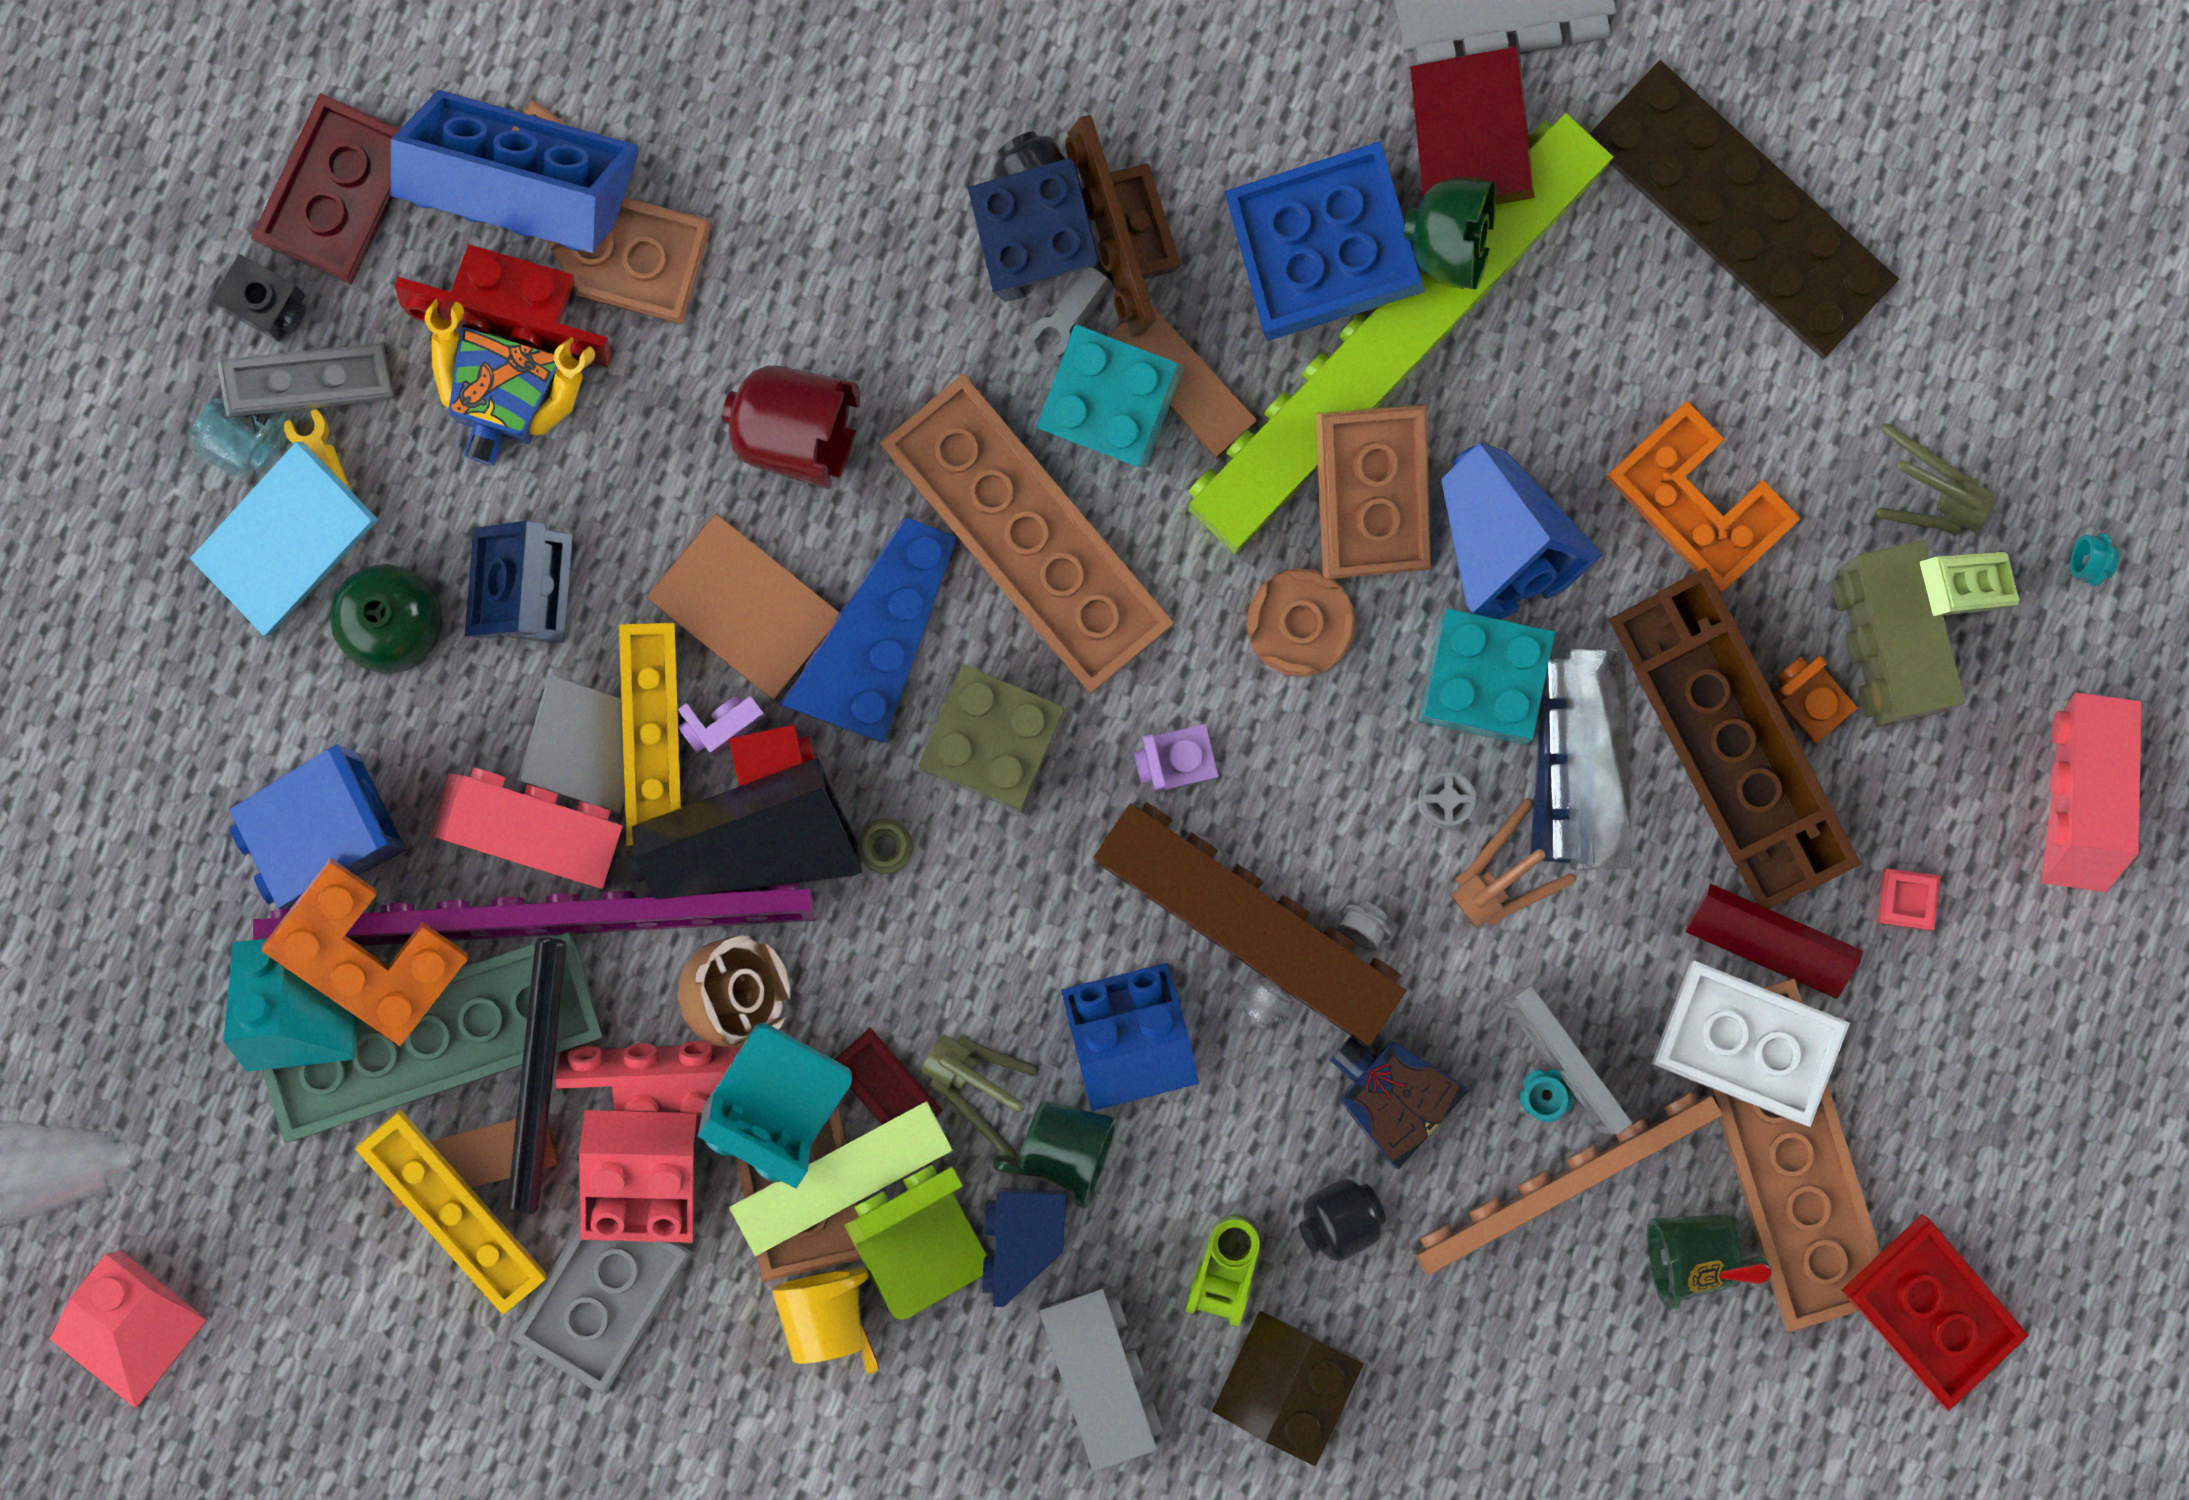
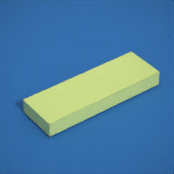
[1920,552,2020,616]

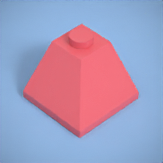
[50,1251,207,1409]

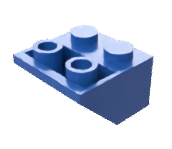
[1061,962,1199,1111]

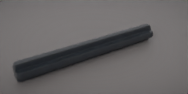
[507,938,567,1215]

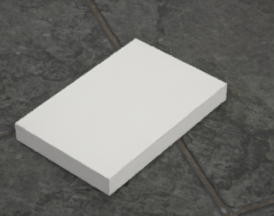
[1651,961,1850,1127]

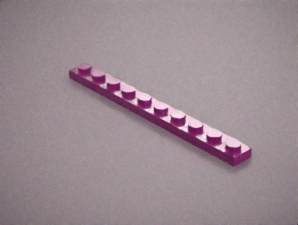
[253,883,815,946]

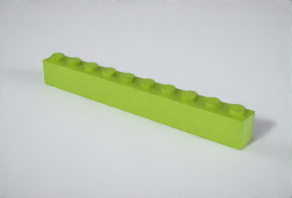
[1188,112,1613,555]

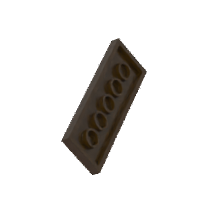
[1589,60,1899,360]

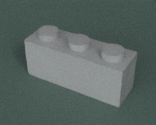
[1039,1286,1164,1472]

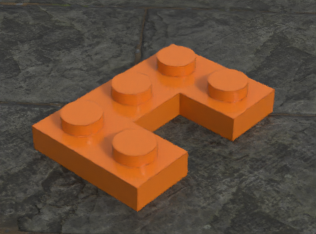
[1605,401,1801,594]
[261,857,468,1046]

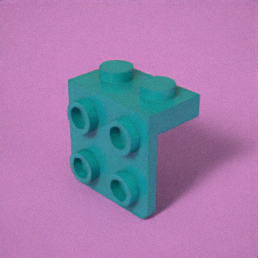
[698,1023,852,1189]

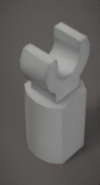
[1030,267,1113,360]

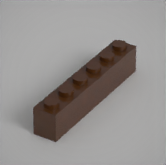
[1093,802,1407,1046]

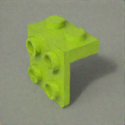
[844,1164,987,1320]

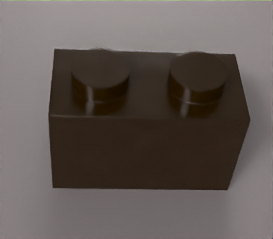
[1212,1310,1364,1467]

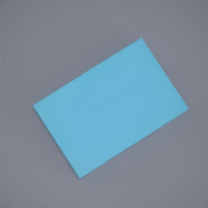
[190,442,378,636]

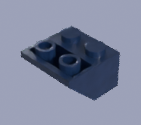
[982,1188,1066,1307]

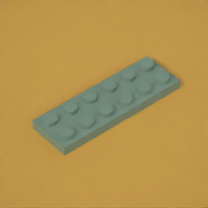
[261,932,605,1144]

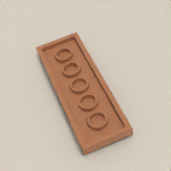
[880,374,1174,695]
[1709,979,1881,1332]

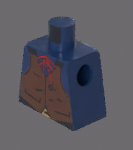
[1329,1036,1469,1170]

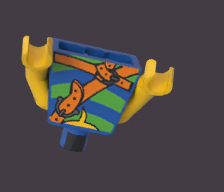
[425,299,595,466]

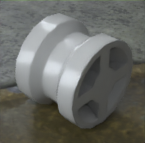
[1418,771,1476,829]

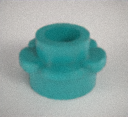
[2070,533,2119,586]
[1520,1069,1575,1123]

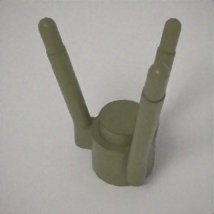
[1875,423,1995,536]
[921,1034,1038,1161]

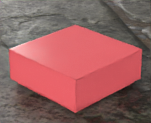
[1877,868,1941,931]

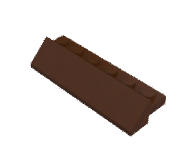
[1609,567,1862,909]

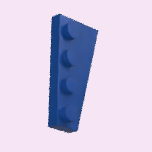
[779,518,957,743]

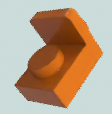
[1773,655,1858,745]

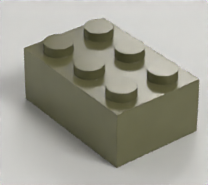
[1832,540,1965,728]

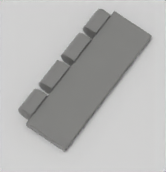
[1394,0,1617,65]

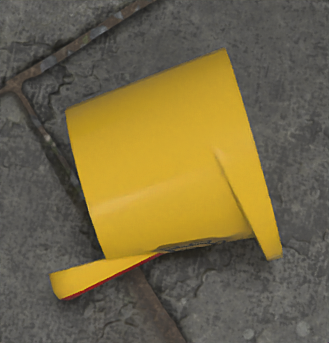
[772,1268,879,1375]

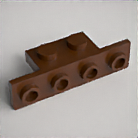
[1066,115,1181,337]

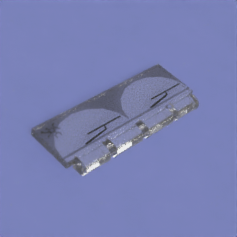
[1548,649,1632,870]

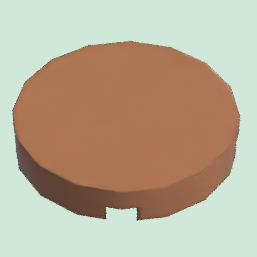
[1247,568,1356,678]

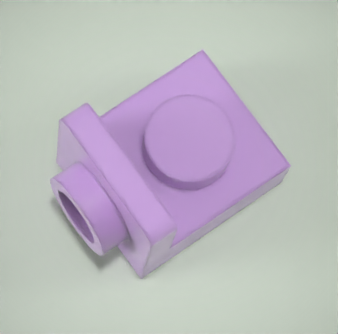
[678,696,767,757]
[1134,724,1218,793]

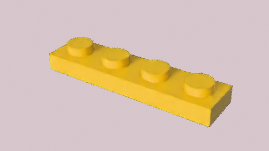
[619,623,681,846]
[355,1109,547,1315]

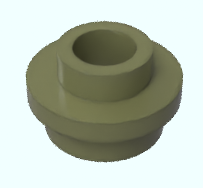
[858,819,913,874]

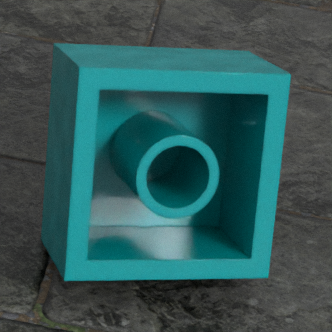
[1036,324,1185,468]
[1418,608,1555,745]

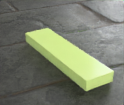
[729,1101,953,1257]

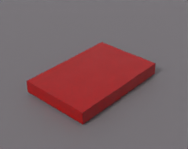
[1841,1214,2029,1411]

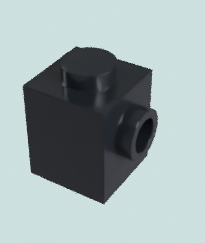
[211,254,306,342]

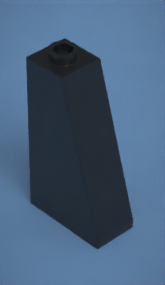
[627,757,863,899]

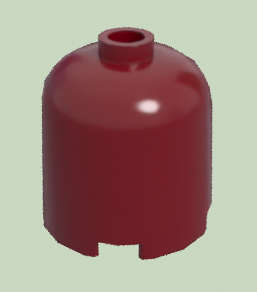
[722,365,860,489]

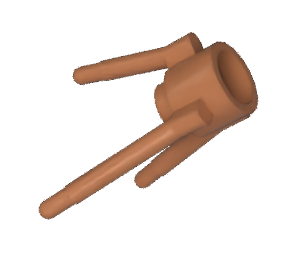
[1450,798,1576,929]

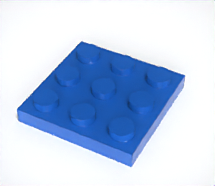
[1225,141,1425,341]

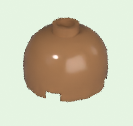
[677,935,790,1048]

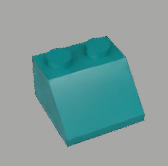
[223,938,358,1072]

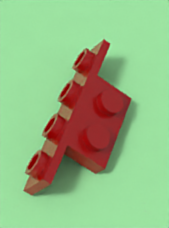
[395,244,611,368]

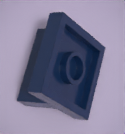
[465,520,573,643]

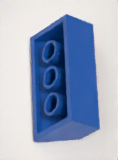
[391,90,638,253]

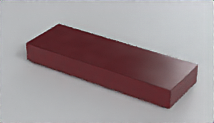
[1685,883,1863,999]

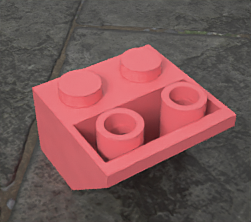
[579,1110,697,1243]

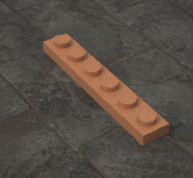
[1413,1091,1723,1275]

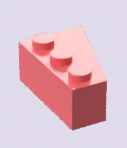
[2041,692,2141,892]
[429,767,623,889]

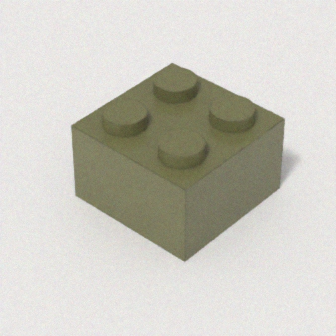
[918,664,1065,813]

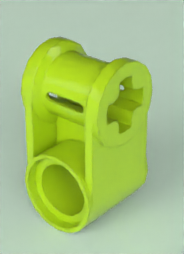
[1185,1215,1260,1328]

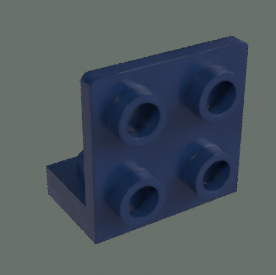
[968,159,1099,302]

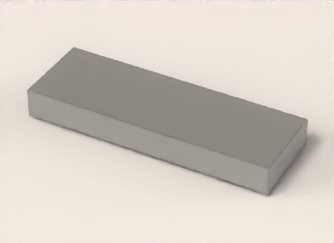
[217,343,393,417]

